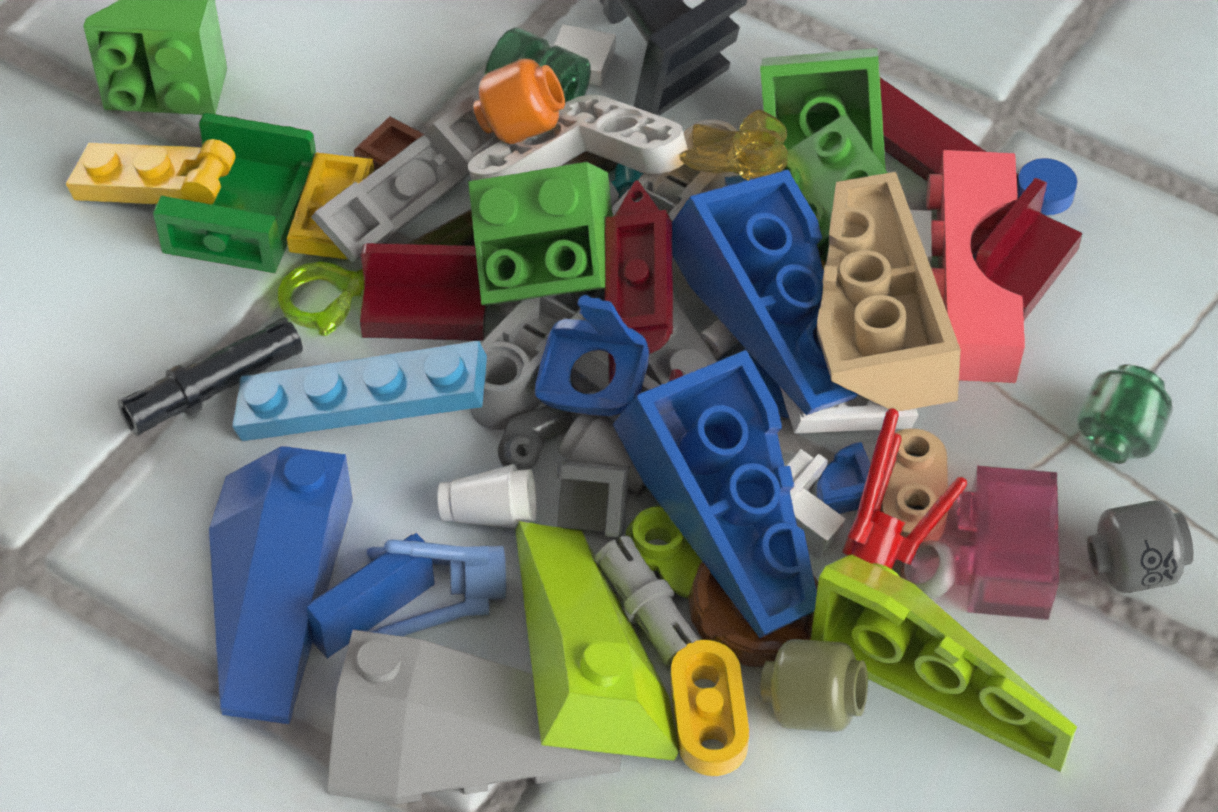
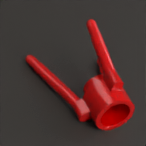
[841,408,967,569]

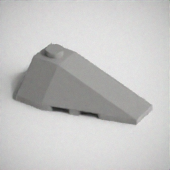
[327,630,622,804]

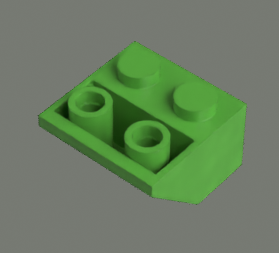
[83,0,227,115]
[468,162,613,306]

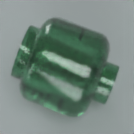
[1077,364,1173,464]

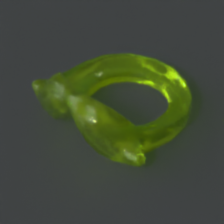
[278,261,365,336]

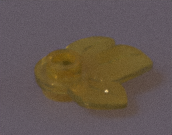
[679,109,788,180]

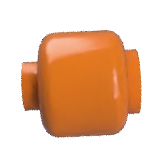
[473,59,565,144]

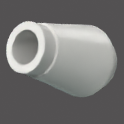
[438,464,537,529]

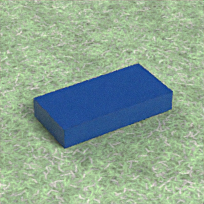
[306,533,435,659]

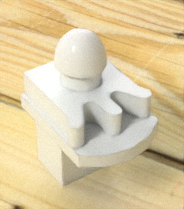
[787,449,846,559]

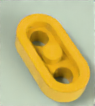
[670,640,749,776]

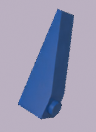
[672,170,859,416]
[613,350,817,638]
[209,446,353,725]

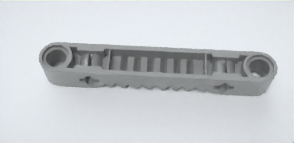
[470,119,741,430]

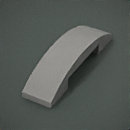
[311,96,501,263]

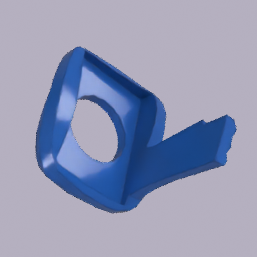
[535,295,649,416]

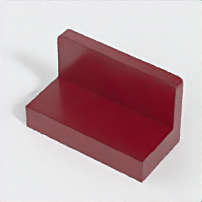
[976,178,1083,321]
[360,243,487,341]

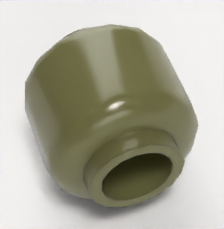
[760,639,868,732]

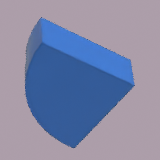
[816,442,871,514]

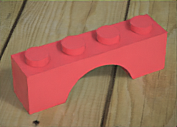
[926,150,1025,383]

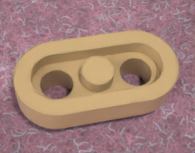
[880,428,948,542]

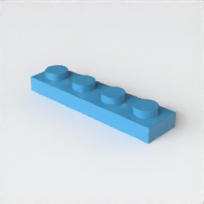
[232,341,487,441]

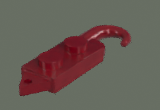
[605,180,683,384]

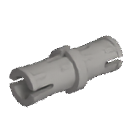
[594,536,701,669]

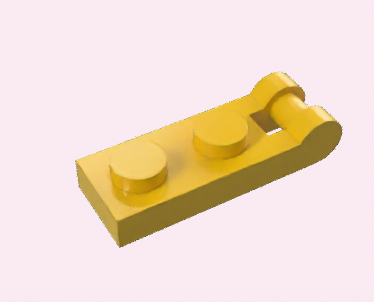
[66,139,236,205]

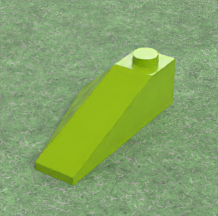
[515,521,679,761]
[811,555,1077,772]

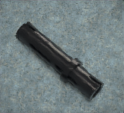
[117,317,303,436]

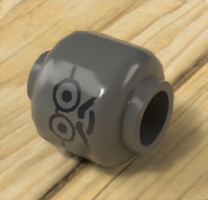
[1087,500,1194,593]

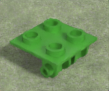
[751,114,888,264]

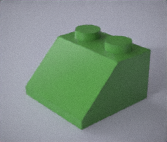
[760,48,886,169]

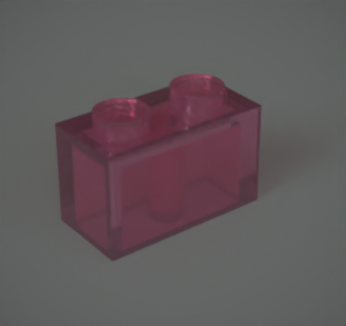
[956,465,1059,620]

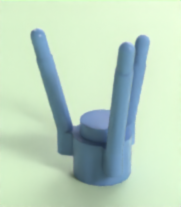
[367,539,506,636]

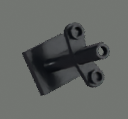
[600,0,747,116]

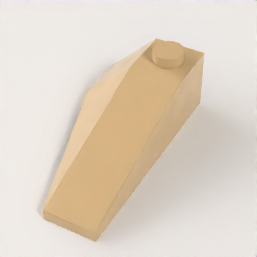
[817,172,961,411]

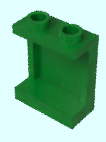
[153,113,316,274]

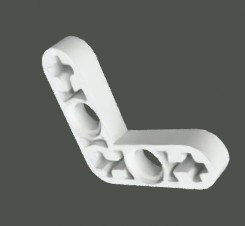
[468,95,689,181]

